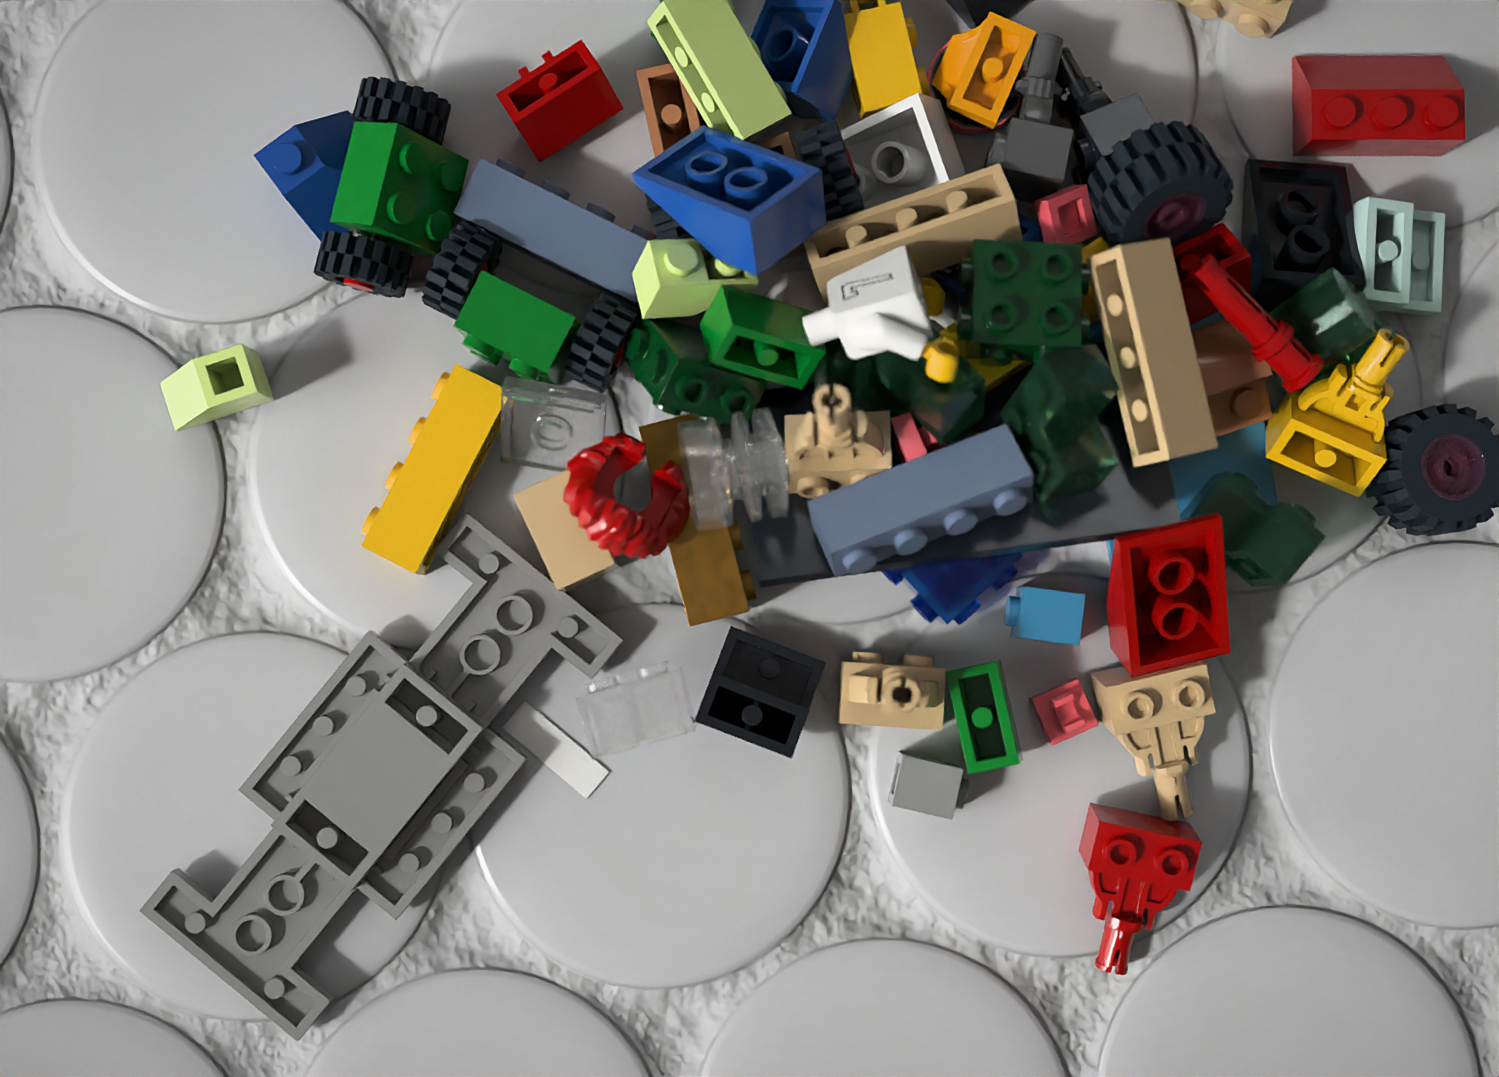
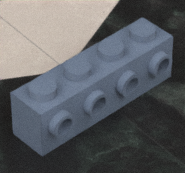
[453,158,658,310]
[807,424,1033,578]

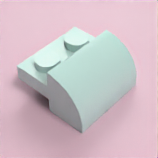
[1352,197,1445,316]

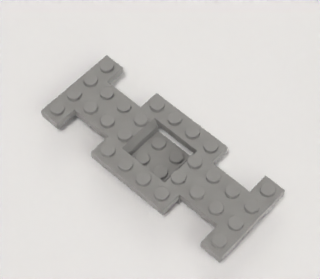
[139,512,625,1042]

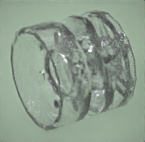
[677,407,790,532]

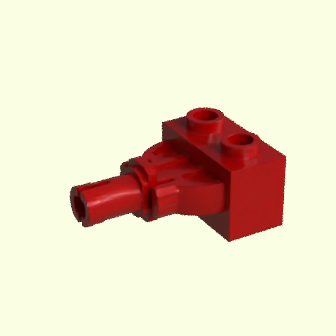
[1079,803,1202,975]

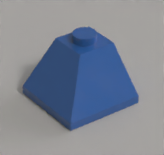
[750,0,854,121]
[253,110,354,241]

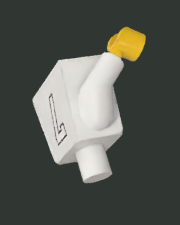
[802,245,959,382]

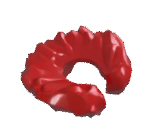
[563,433,690,559]

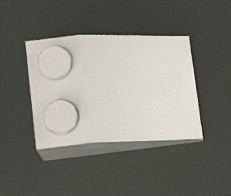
[798,93,966,223]

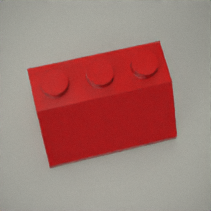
[1292,56,1465,156]

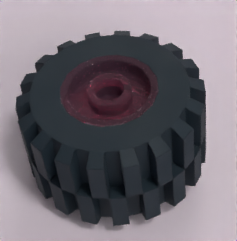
[1087,121,1234,248]
[1364,403,1499,536]

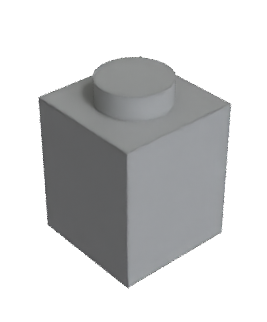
[888,752,969,820]

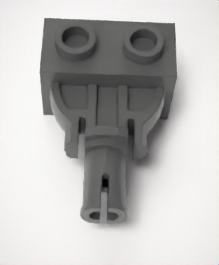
[984,33,1074,204]

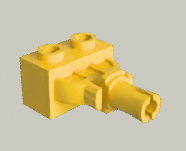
[1265,328,1410,498]

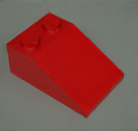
[1106,513,1230,677]

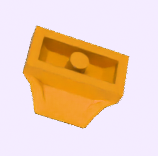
[931,12,1037,129]

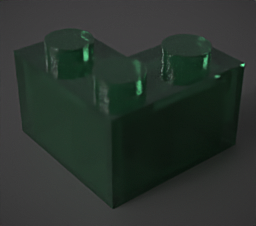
[999,344,1120,502]
[1180,471,1326,587]

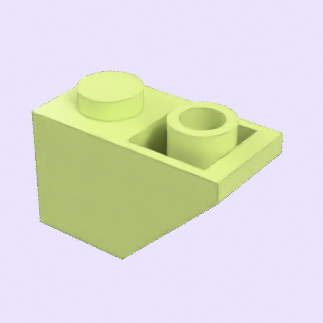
[632,239,759,319]
[160,343,274,432]

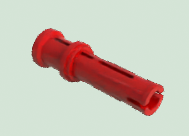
[1185,253,1325,393]

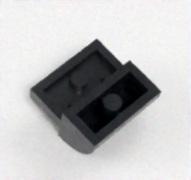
[694,626,826,758]

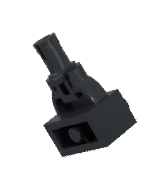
[1056,47,1155,188]

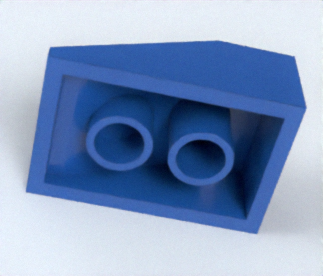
[632,125,827,276]

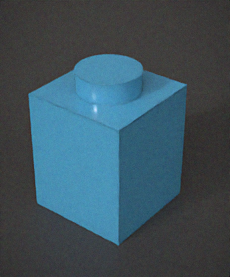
[1004,586,1086,646]

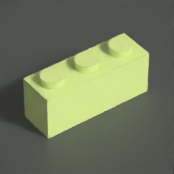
[647,0,792,143]

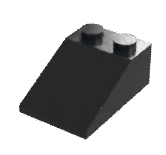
[1241,159,1367,322]

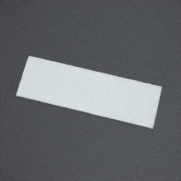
[502,701,609,799]

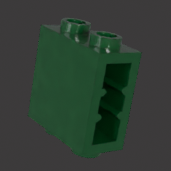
[957,239,1090,369]
[623,316,768,429]

